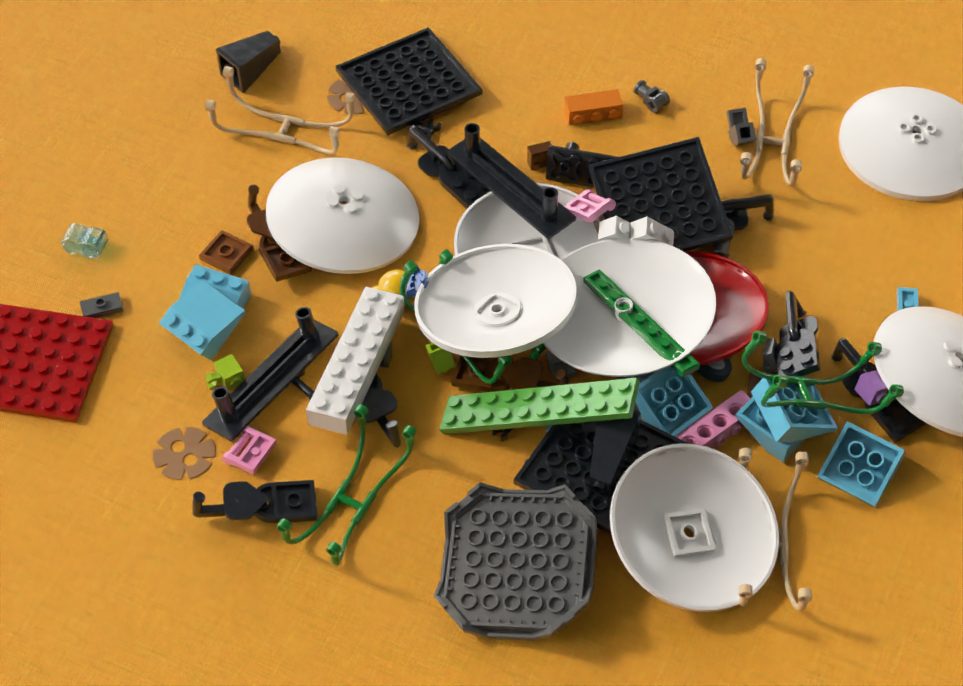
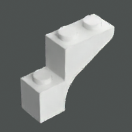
[598,216,674,246]

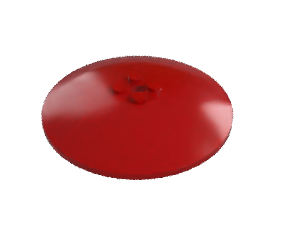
[685,252,769,365]

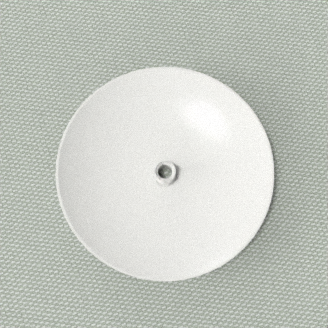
[543,238,716,377]

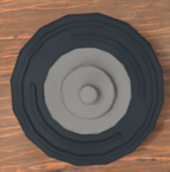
[697,358,732,382]

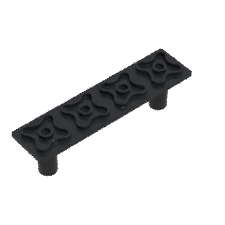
[447,123,576,239]
[546,142,617,188]
[202,307,339,441]

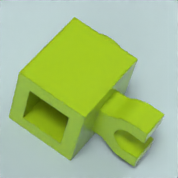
[425,343,456,374]
[205,354,245,390]

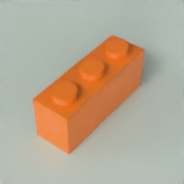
[564,89,623,125]

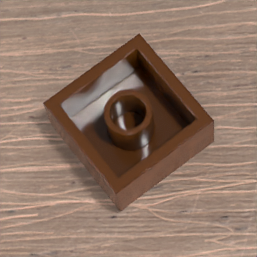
[527,141,551,170]

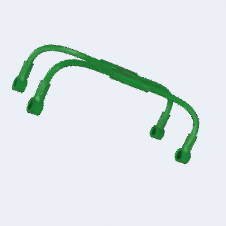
[400,249,546,384]
[742,331,904,414]
[276,404,417,566]

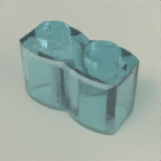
[61,223,108,258]

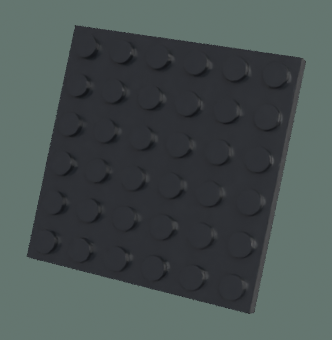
[335,27,483,136]
[588,137,733,252]
[514,419,689,535]

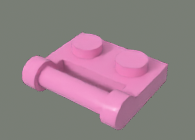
[564,189,616,223]
[222,426,277,475]

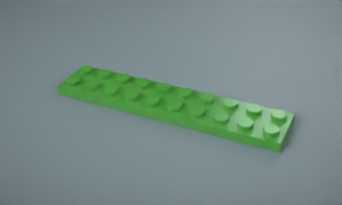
[439,378,640,434]

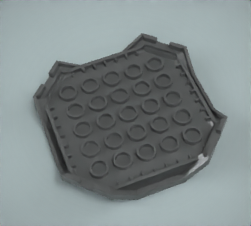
[433,482,597,641]

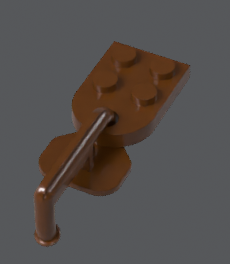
[247,185,312,282]
[451,356,569,392]

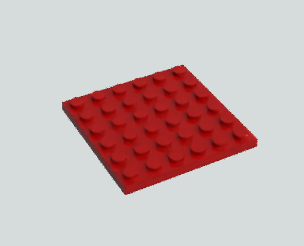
[0,304,114,423]

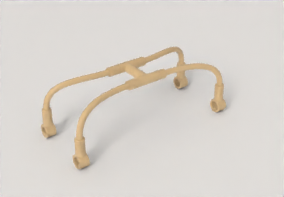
[740,58,815,186]
[205,66,355,154]
[739,448,812,611]

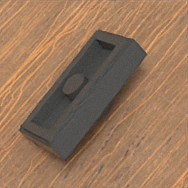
[80,292,123,318]

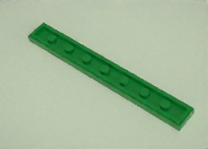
[583,269,700,378]

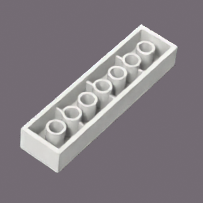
[306,287,404,435]

